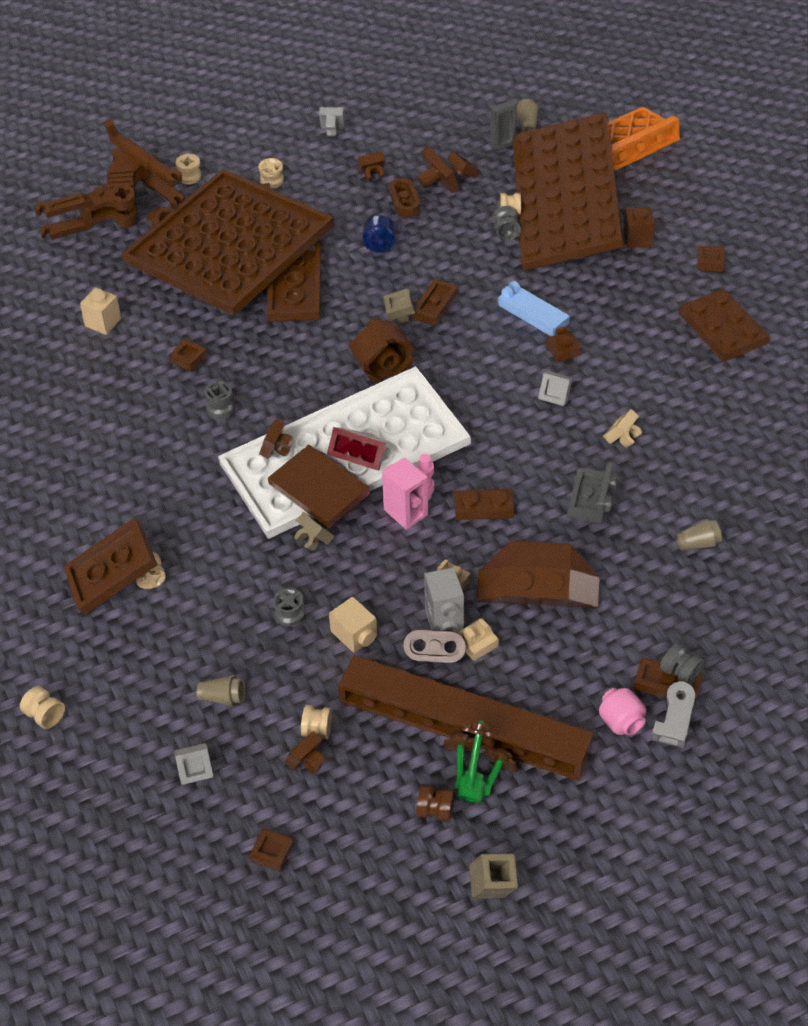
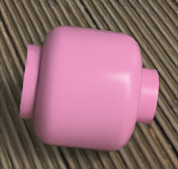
[599,688,647,736]

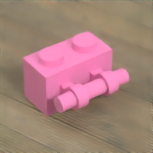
[382,454,434,530]

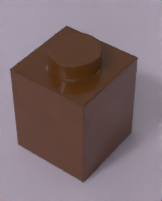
[623,207,655,248]

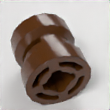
[416,784,455,822]

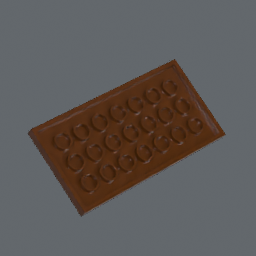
[513,112,624,271]

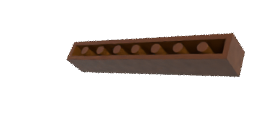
[338,655,594,781]

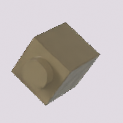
[469,854,518,899]

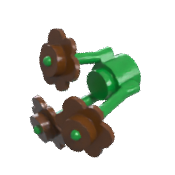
[443,720,518,803]

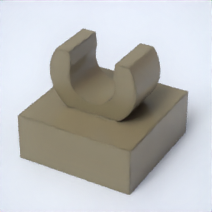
[383,288,415,324]
[294,512,335,551]

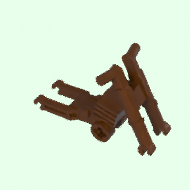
[35,120,185,240]

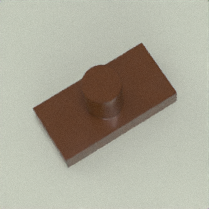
[417,146,459,194]

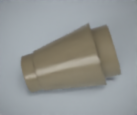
[516,99,539,132]
[676,519,722,551]
[197,675,246,706]

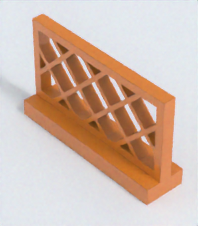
[609,106,680,171]

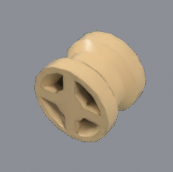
[175,154,202,184]
[258,158,284,189]
[500,193,521,215]
[136,552,166,589]
[301,705,332,740]

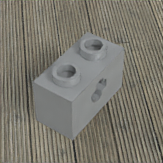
[424,567,464,632]

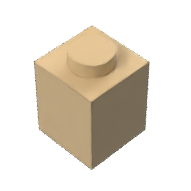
[80,288,121,335]
[329,596,377,653]

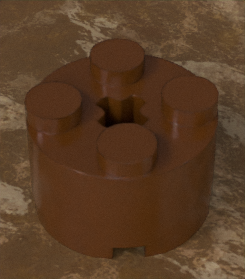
[349,318,414,383]

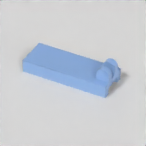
[498,281,570,336]

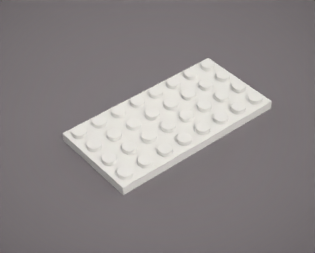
[218,366,471,539]

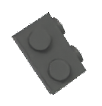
[567,462,617,523]

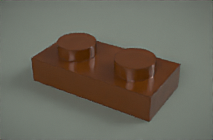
[412,279,458,326]
[454,489,514,520]
[633,658,704,705]

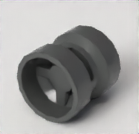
[493,205,521,241]
[204,381,235,420]
[660,643,705,685]

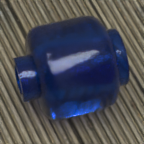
[363,215,396,253]

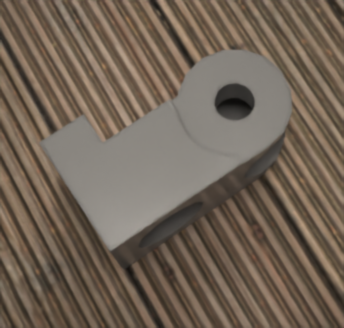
[652,681,695,748]

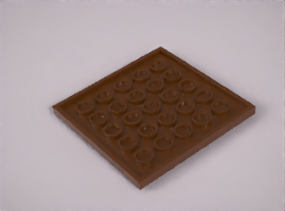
[121,169,335,316]

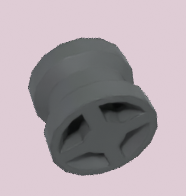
[273,588,305,627]

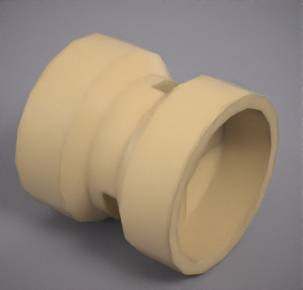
[20,686,65,729]

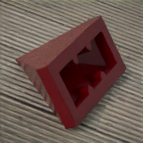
[327,427,387,471]

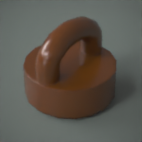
[147,207,172,227]

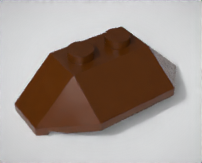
[477,541,599,608]

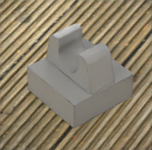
[319,107,345,137]
[538,371,572,406]
[174,743,213,785]

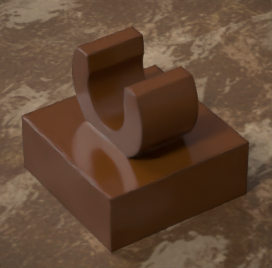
[357,151,385,182]
[546,326,582,362]
[259,418,294,459]
[285,731,325,774]

